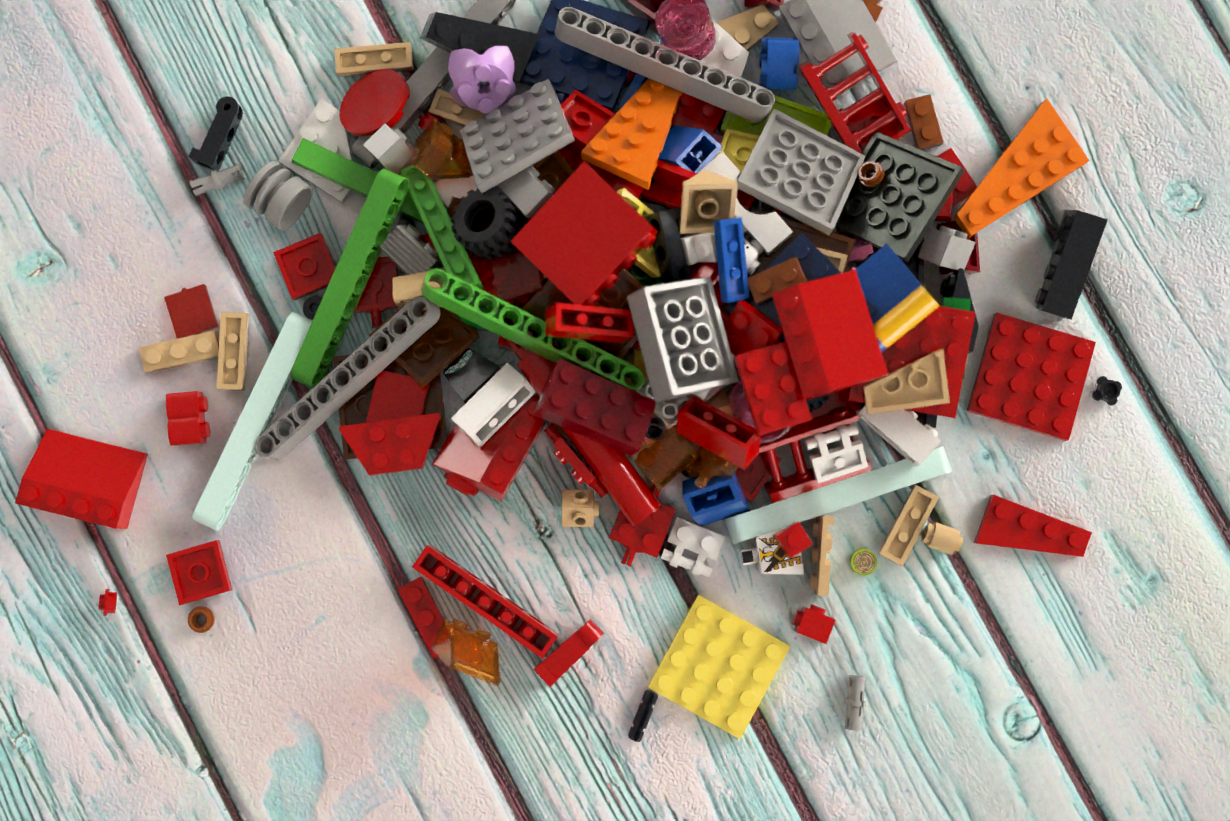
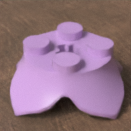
[448,46,516,114]

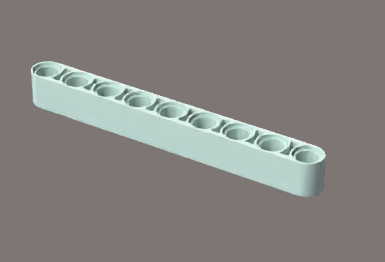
[192,312,313,531]
[724,447,952,544]

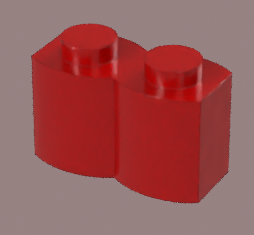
[166,391,210,446]

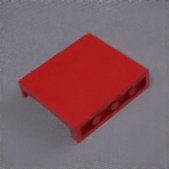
[510,161,658,306]

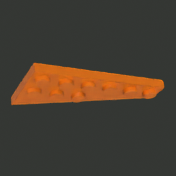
[581,78,683,190]
[953,98,1090,239]

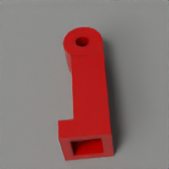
[534,619,604,687]

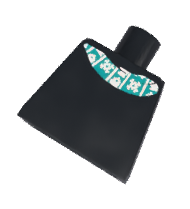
[443,348,501,404]

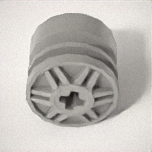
[243,161,313,231]

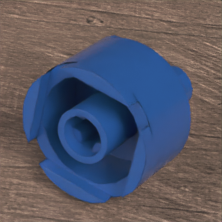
[759,38,799,90]

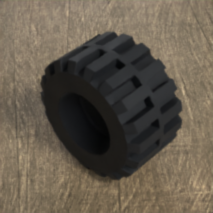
[451,187,525,260]

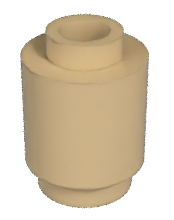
[921,522,963,555]

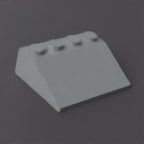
[779,0,897,97]
[627,277,739,402]

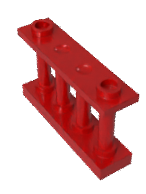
[798,32,908,153]
[759,406,872,503]

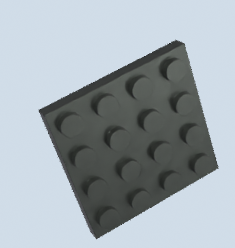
[834,132,965,262]

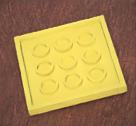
[648,595,790,739]

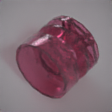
[655,0,716,60]

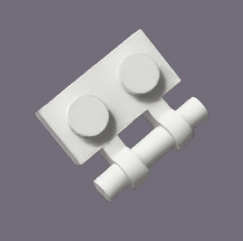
[805,424,868,483]
[661,517,725,578]

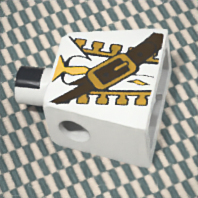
[741,527,804,575]

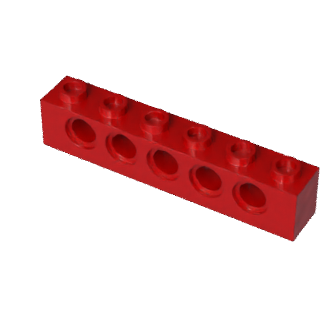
[412,545,559,659]

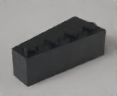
[420,12,539,83]
[1035,210,1108,320]

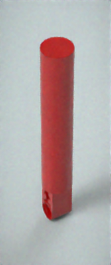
[504,330,661,527]

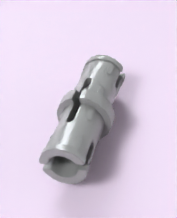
[190,163,245,196]
[845,675,866,731]

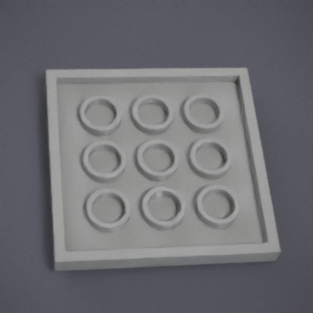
[460,79,575,193]
[737,109,866,235]

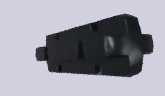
[628,690,658,742]

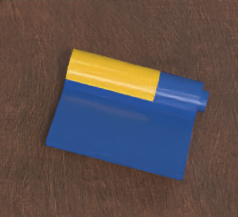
[855,244,939,352]

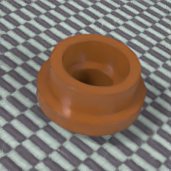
[858,161,884,187]
[188,606,215,633]

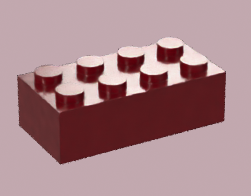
[533,358,657,456]

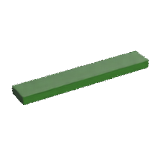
[292,138,424,224]
[399,160,484,299]

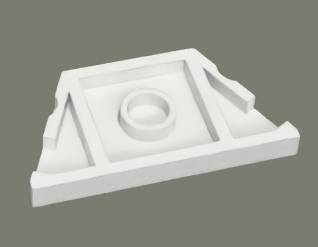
[660,19,749,78]

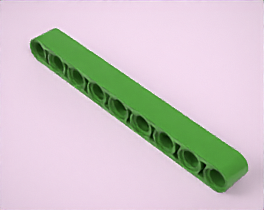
[290,168,409,389]
[421,269,644,391]

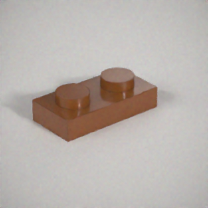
[904,94,944,150]
[748,257,807,304]

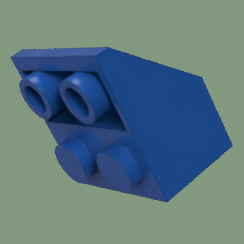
[657,125,723,173]
[682,464,750,527]

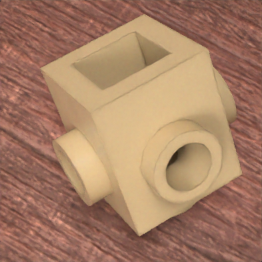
[562,490,599,527]

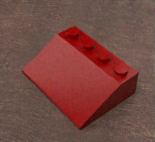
[772,270,888,400]
[432,395,547,502]
[15,429,148,529]

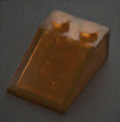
[431,618,500,686]

